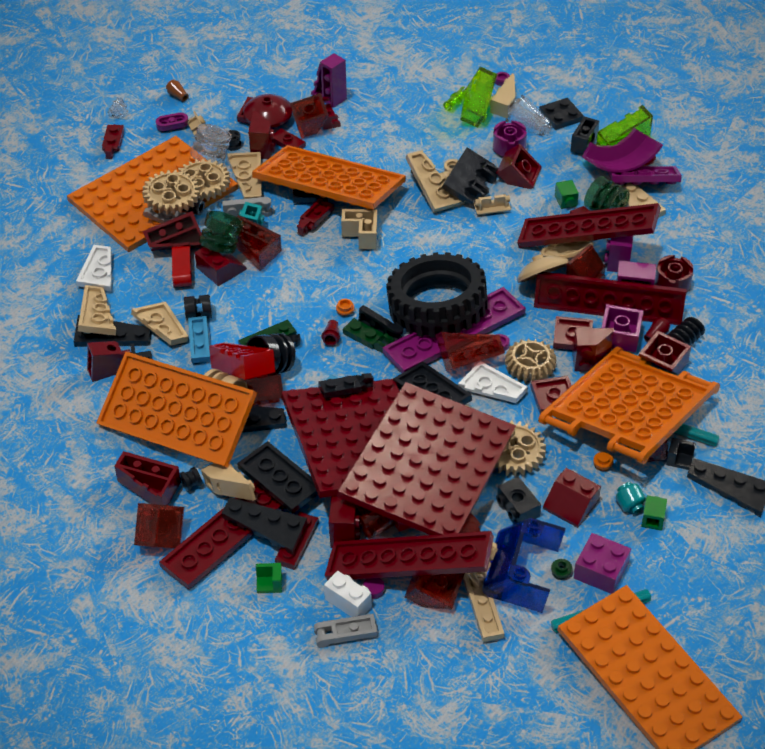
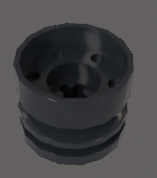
[246,333,296,375]

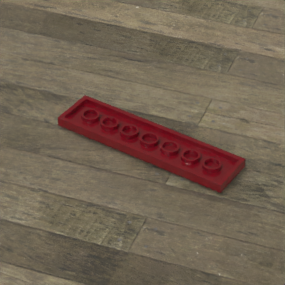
[517,203,661,248]
[534,272,687,325]
[159,482,285,589]
[325,531,494,581]

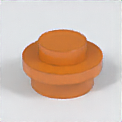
[336,299,354,316]
[593,452,614,471]

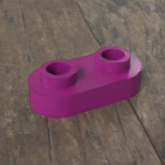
[155,113,188,131]

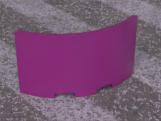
[582,128,663,172]

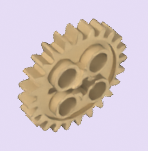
[177,159,230,201]
[142,170,200,215]
[495,420,546,476]

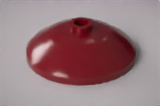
[243,94,292,128]

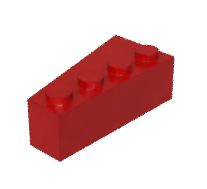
[209,342,275,380]

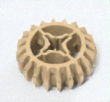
[505,338,557,383]

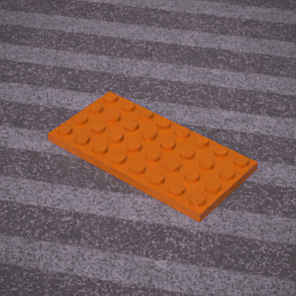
[252,145,406,210]
[96,352,257,468]
[557,585,743,749]

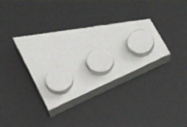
[76,245,112,291]
[458,361,528,403]

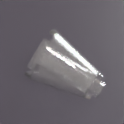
[505,95,553,137]

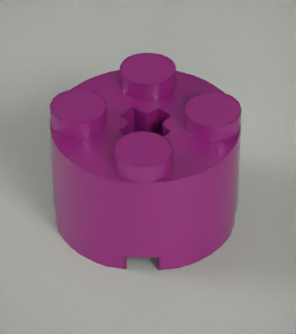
[493,120,527,156]

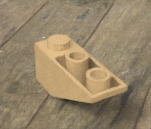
[489,73,515,118]
[201,463,256,501]

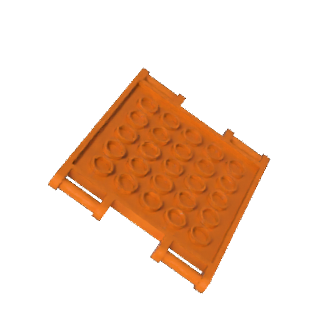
[538,346,720,465]

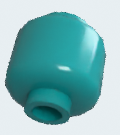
[615,482,646,514]

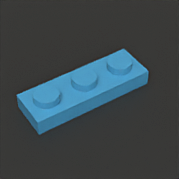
[188,316,211,363]

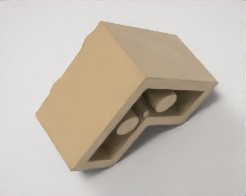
[341,209,377,249]

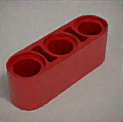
[172,245,192,288]

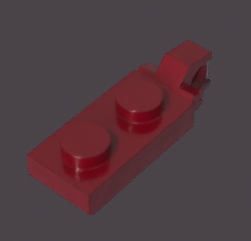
[102,124,124,159]
[297,198,334,236]

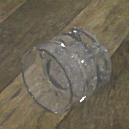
[190,124,232,164]

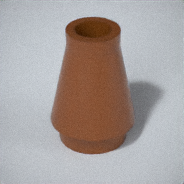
[166,80,189,102]

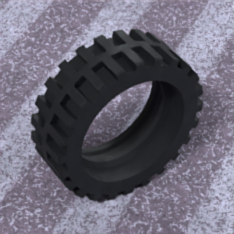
[386,252,488,338]

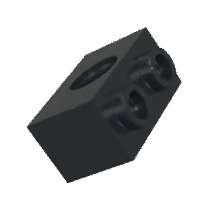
[570,116,600,155]
[496,476,541,527]

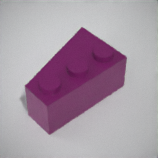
[311,53,347,108]

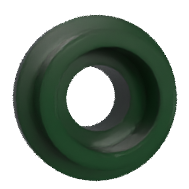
[551,559,572,579]

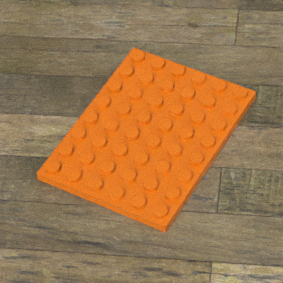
[67,136,239,252]

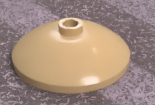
[541,240,595,265]
[517,254,569,283]

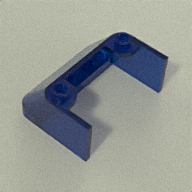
[482,518,566,613]

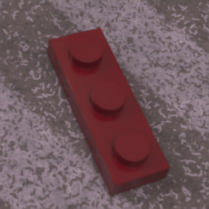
[275,512,319,570]

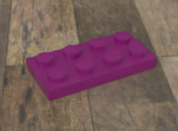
[608,166,682,185]

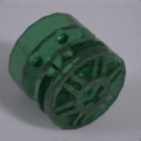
[584,176,630,211]
[199,211,244,254]

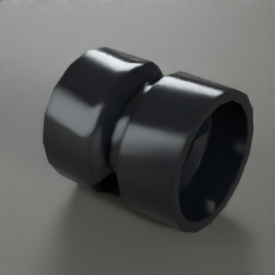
[184,294,212,321]

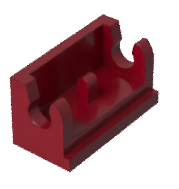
[313,97,341,130]

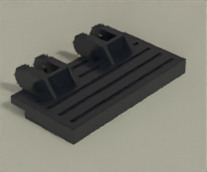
[441,147,499,204]

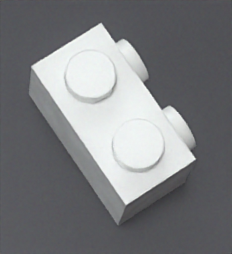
[324,571,372,617]

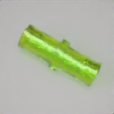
[443,87,469,111]

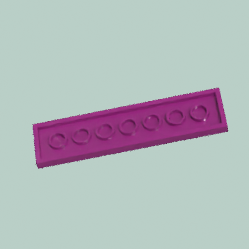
[383,287,526,373]

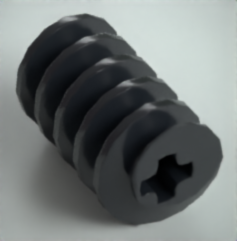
[667,317,705,346]

